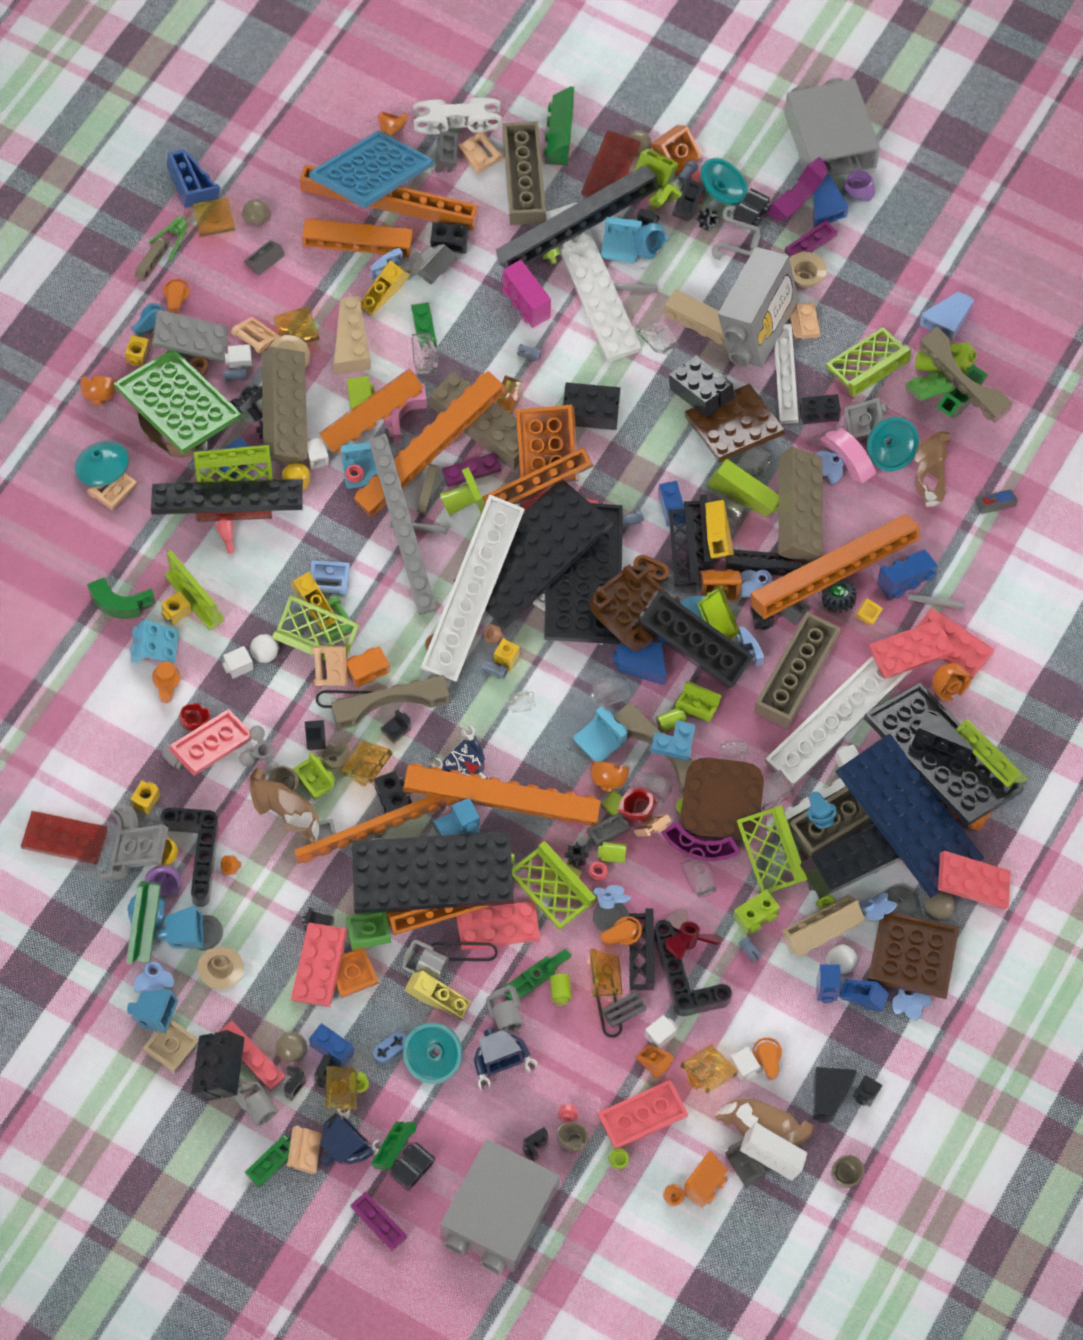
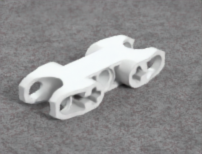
[413,98,502,134]

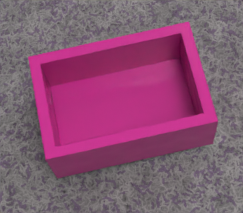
[501,260,551,328]

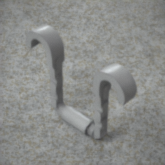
[712,206,761,260]

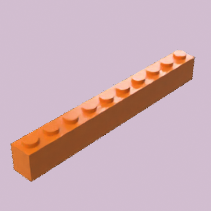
[300,164,478,231]
[354,371,506,518]
[750,514,920,619]
[403,763,601,826]

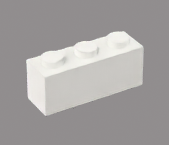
[740,1122,807,1181]

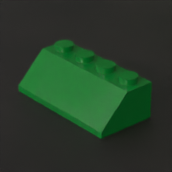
[543,86,574,166]

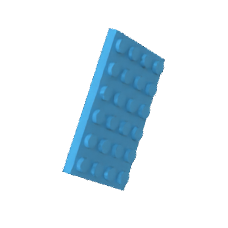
[309,130,434,208]

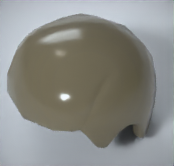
[625,130,652,157]
[242,199,271,226]
[319,741,349,769]
[268,765,299,794]
[924,891,955,921]
[276,1032,308,1063]
[557,1121,589,1152]
[831,1155,864,1188]

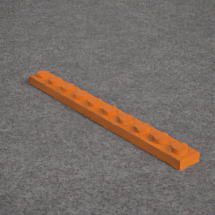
[294,796,458,864]

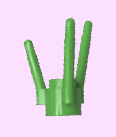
[149,216,188,261]

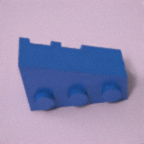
[167,149,220,208]
[877,549,938,601]

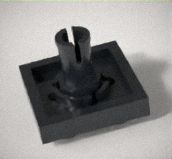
[230,385,263,422]

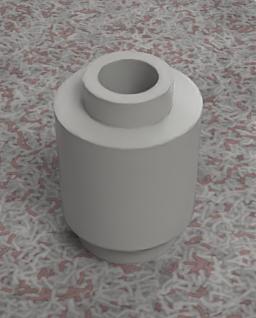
[162,743,186,771]

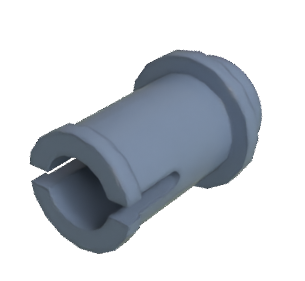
[677,161,698,183]
[517,344,542,361]
[223,366,247,382]
[622,510,644,528]
[482,659,508,679]
[739,937,763,963]

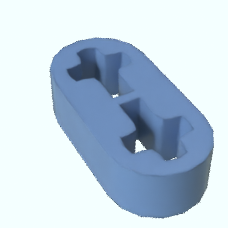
[373,1032,406,1065]

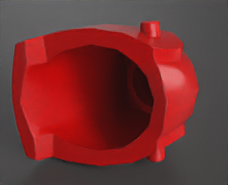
[617,788,658,822]

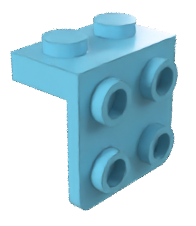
[601,217,642,263]
[341,441,378,489]
[130,619,179,664]
[573,706,627,762]

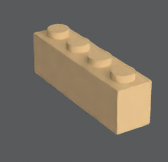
[664,289,726,346]
[782,894,865,957]

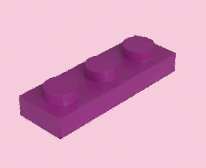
[784,220,838,257]
[442,453,501,487]
[350,1192,407,1251]

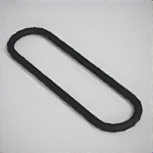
[315,690,373,708]
[430,942,498,961]
[593,972,622,1038]

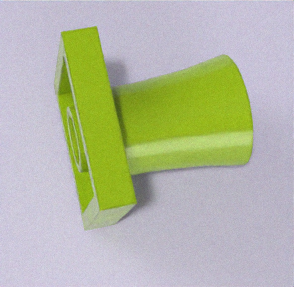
[439,467,485,517]

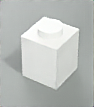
[225,344,252,370]
[307,438,329,470]
[222,646,253,679]
[835,744,859,768]
[644,1015,677,1048]
[729,1047,760,1082]

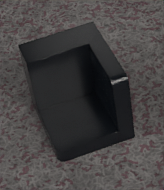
[305,720,326,750]

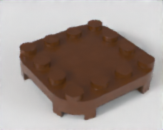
[589,564,680,652]
[681,757,764,841]

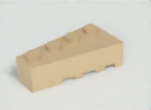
[334,296,371,375]

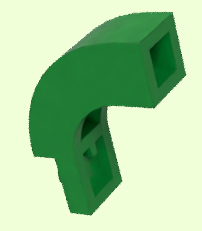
[936,364,989,418]
[87,577,156,619]

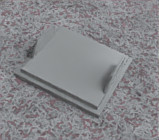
[407,245,444,274]

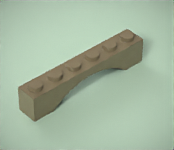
[920,327,1012,424]
[331,675,450,730]
[614,703,693,794]

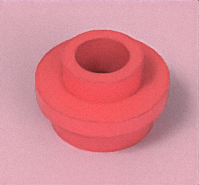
[345,464,364,483]
[588,862,608,881]
[558,1104,578,1122]

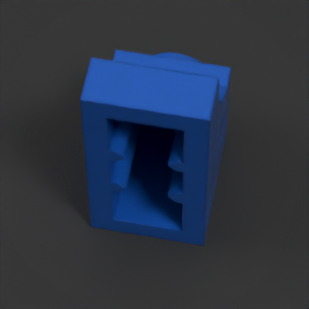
[838,979,889,1011]

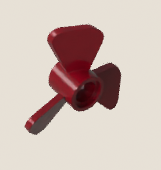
[665,909,721,960]

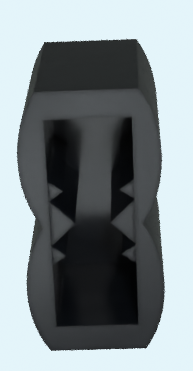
[733,188,771,227]
[389,1142,435,1192]

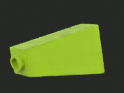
[706,459,779,517]

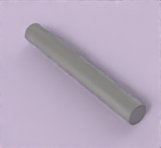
[613,283,658,292]
[390,520,447,534]
[907,593,965,610]

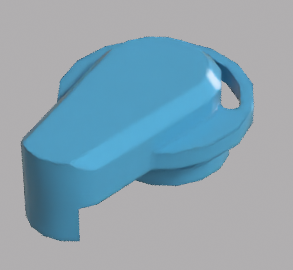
[131,303,165,337]
[807,792,837,828]

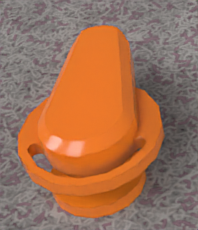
[163,278,190,314]
[152,661,181,703]
[600,916,642,947]
[752,1037,782,1081]

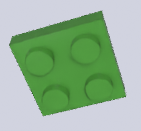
[905,372,954,401]
[346,912,391,950]

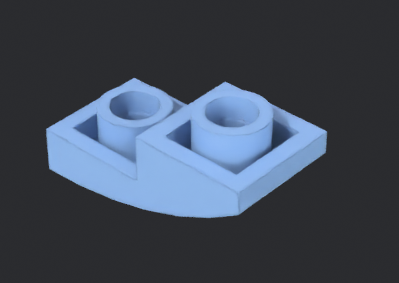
[370,247,403,280]
[736,626,764,667]

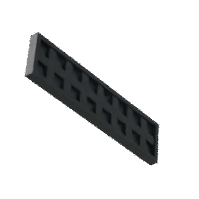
[151,479,303,515]

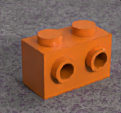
[347,646,390,688]

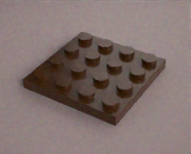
[684,383,785,462]
[868,912,959,999]

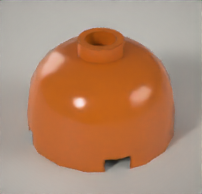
[80,376,117,406]
[932,663,971,701]
[590,761,630,792]

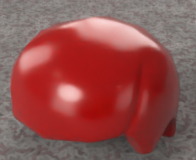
[179,703,210,731]

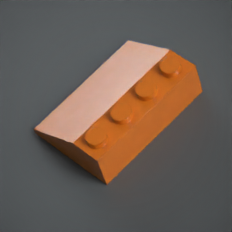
[516,405,579,482]

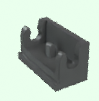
[435,131,458,173]
[417,244,458,284]
[725,1138,767,1188]

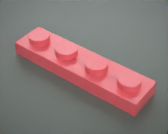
[219,1020,286,1092]

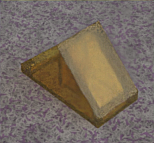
[496,375,522,415]

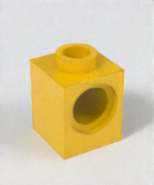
[125,335,150,366]
[161,591,192,625]
[853,598,883,626]
[494,638,520,671]
[130,780,160,815]

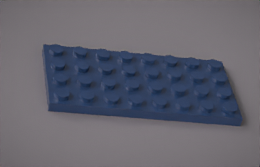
[835,733,985,898]

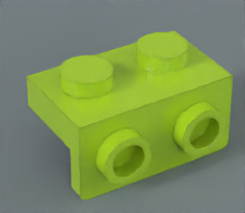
[647,183,682,211]
[940,343,977,376]
[675,681,722,722]
[293,752,335,801]

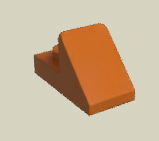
[635,1044,674,1078]

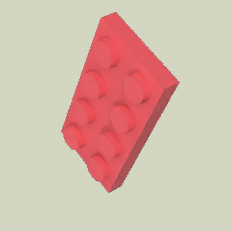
[916,608,995,679]
[868,619,955,680]
[169,709,252,776]
[938,851,1011,910]
[456,901,540,950]
[291,923,348,1007]
[597,1080,689,1149]

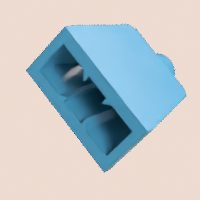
[156,906,204,949]
[127,990,179,1033]

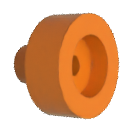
[221,855,242,875]
[663,1184,685,1206]

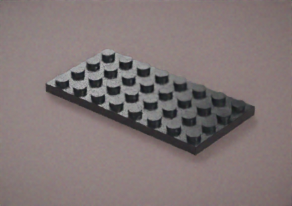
[453,480,613,628]
[544,503,623,644]
[863,683,1024,826]
[352,831,514,914]

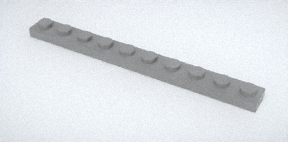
[368,434,437,615]

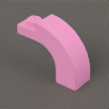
[384,383,427,444]
[819,428,876,483]

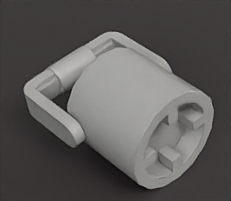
[402,940,449,981]
[486,986,524,1033]
[233,1081,278,1126]

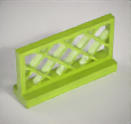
[826,327,911,398]
[194,445,273,482]
[164,550,225,631]
[272,595,360,661]
[955,719,1028,787]
[737,805,807,893]
[512,841,596,931]

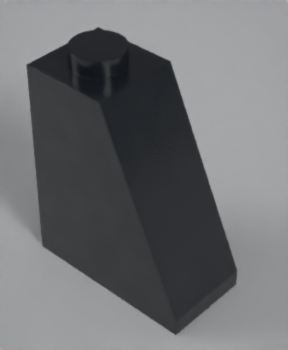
[813,1067,857,1123]

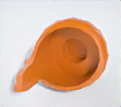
[378,112,408,136]

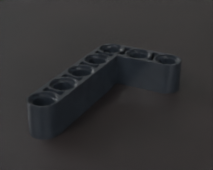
[161,807,219,907]
[654,920,732,1016]

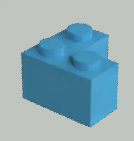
[434,798,480,836]

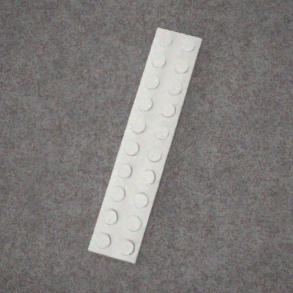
[546,202,642,362]
[420,495,524,683]
[765,635,914,787]

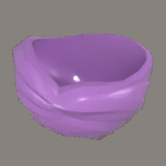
[844,170,875,202]
[145,865,181,896]

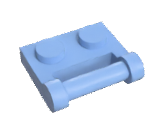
[310,560,350,596]

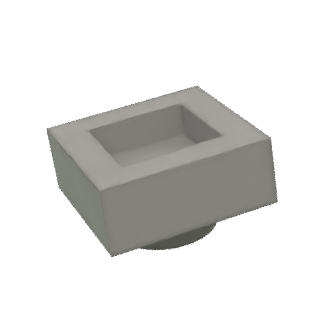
[317,818,336,841]

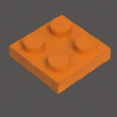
[336,948,379,998]

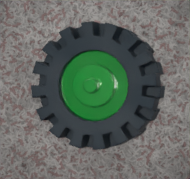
[822,578,856,613]

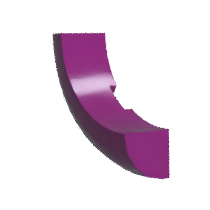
[768,157,827,221]
[661,822,741,861]

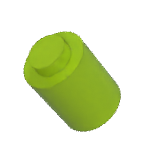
[915,351,941,372]
[656,708,687,733]
[598,842,626,864]
[550,974,572,1006]

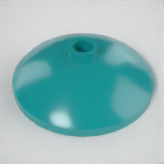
[700,158,748,205]
[867,416,919,471]
[74,441,129,487]
[403,1022,463,1084]

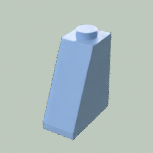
[920,292,974,341]

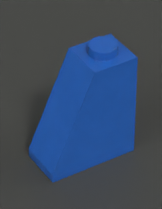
[812,174,848,228]
[612,642,666,685]

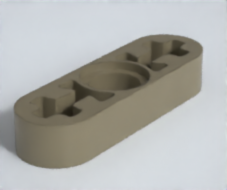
[135,236,170,281]
[416,463,438,514]

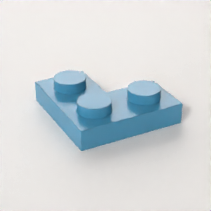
[650,720,695,761]

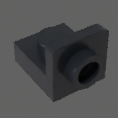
[637,208,660,226]
[750,606,774,630]
[381,710,411,744]
[302,907,334,930]
[314,1054,334,1089]
[284,1065,306,1101]
[853,1075,883,1107]
[522,1127,549,1161]

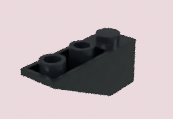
[914,711,974,762]

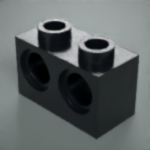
[672,178,704,222]
[430,222,469,254]
[800,394,841,425]
[373,771,412,814]

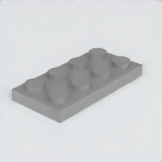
[152,309,229,363]

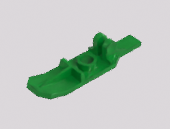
[503,948,572,1001]

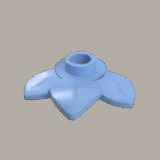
[815,451,845,485]
[740,570,772,597]
[593,885,632,909]
[859,893,897,920]
[134,962,174,992]
[892,989,932,1021]

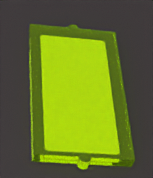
[697,586,739,639]

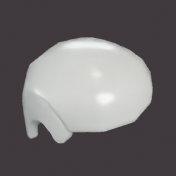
[250,634,280,663]
[825,944,858,975]

